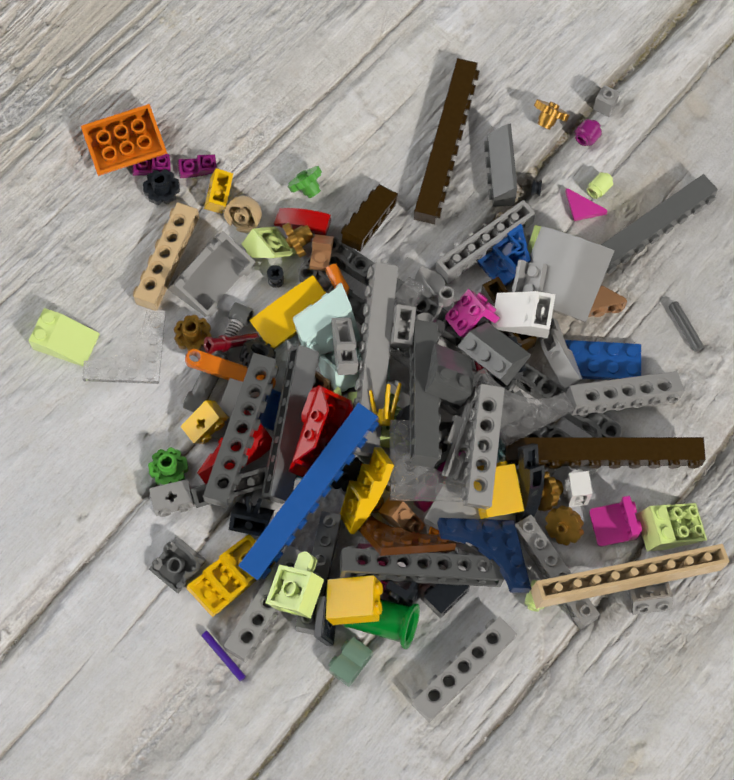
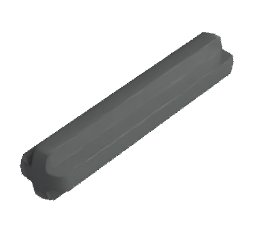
[669,301,704,352]

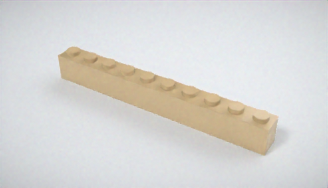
[530,544,730,609]

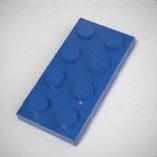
[565,340,641,380]

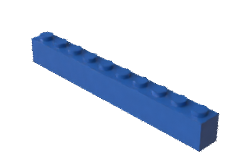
[238,403,379,580]

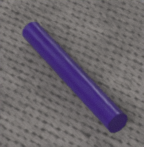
[201,631,246,682]

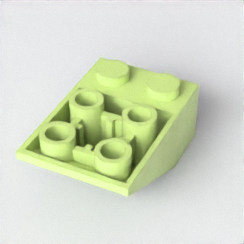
[636,503,707,552]

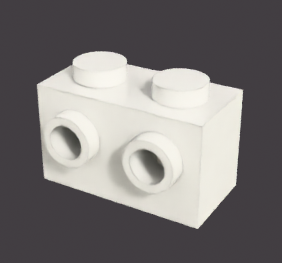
[562,469,592,507]

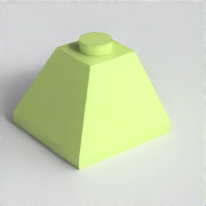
[241,226,297,258]

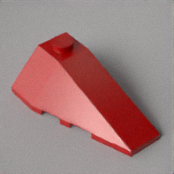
[197,410,272,484]

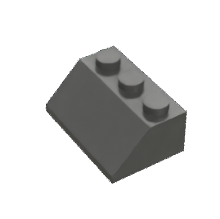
[458,322,531,385]

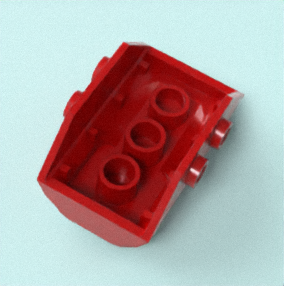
[288,386,354,477]

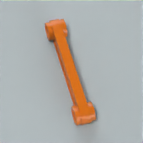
[185,349,276,389]

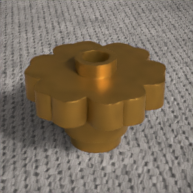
[534,99,570,130]
[282,222,314,258]
[174,315,212,351]
[538,471,564,511]
[545,505,584,546]

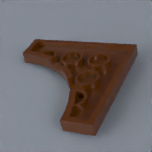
[358,514,456,556]

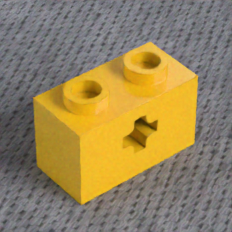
[204,168,234,214]
[180,400,229,444]

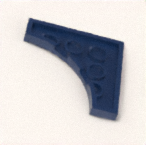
[437,518,532,593]

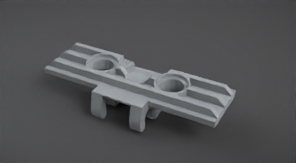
[441,386,490,485]

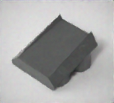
[149,537,206,594]

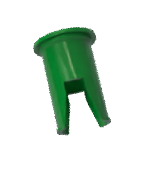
[343,599,420,649]

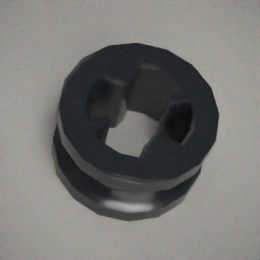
[531,179,542,196]

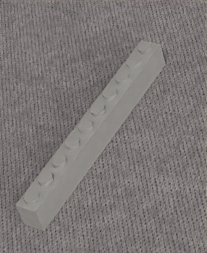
[353,262,398,457]

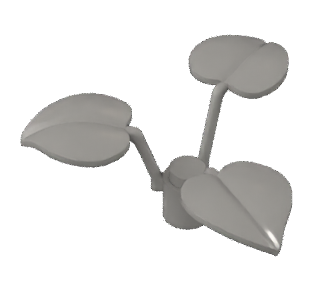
[414,266,487,337]

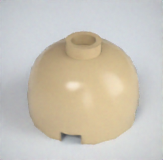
[224,195,262,233]

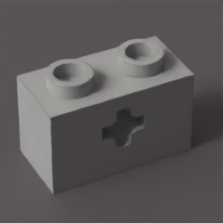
[390,304,416,349]
[149,479,195,517]

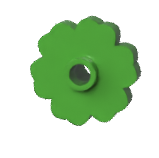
[287,166,322,198]
[148,447,189,485]

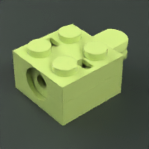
[266,552,324,618]

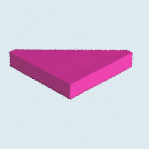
[565,188,607,221]

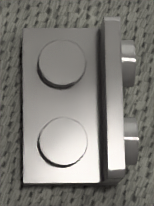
[512,260,548,292]
[628,582,673,615]

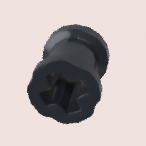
[267,265,284,288]

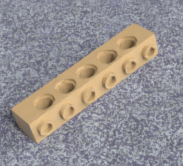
[133,202,200,311]

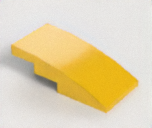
[249,275,326,349]
[340,447,394,534]
[186,534,275,617]

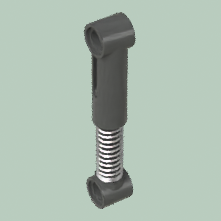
[183,302,253,412]

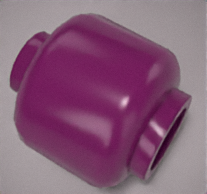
[575,119,602,146]

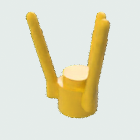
[369,383,402,426]

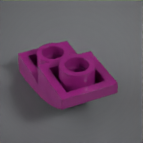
[132,154,171,176]
[178,154,217,178]

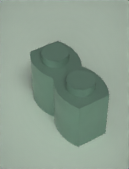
[328,637,373,687]

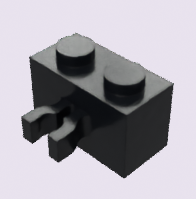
[229,496,275,537]

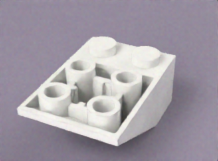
[491,291,556,338]

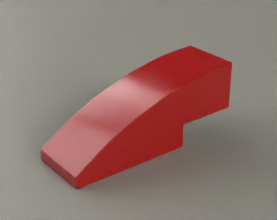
[274,208,331,235]

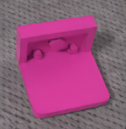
[445,289,500,338]
[589,496,642,547]

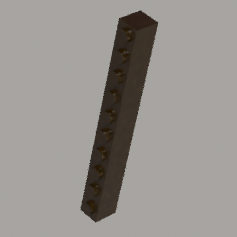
[414,58,480,225]
[504,437,706,469]

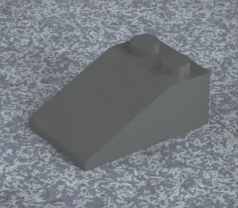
[425,343,474,406]

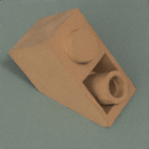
[588,286,627,317]
[378,497,425,533]

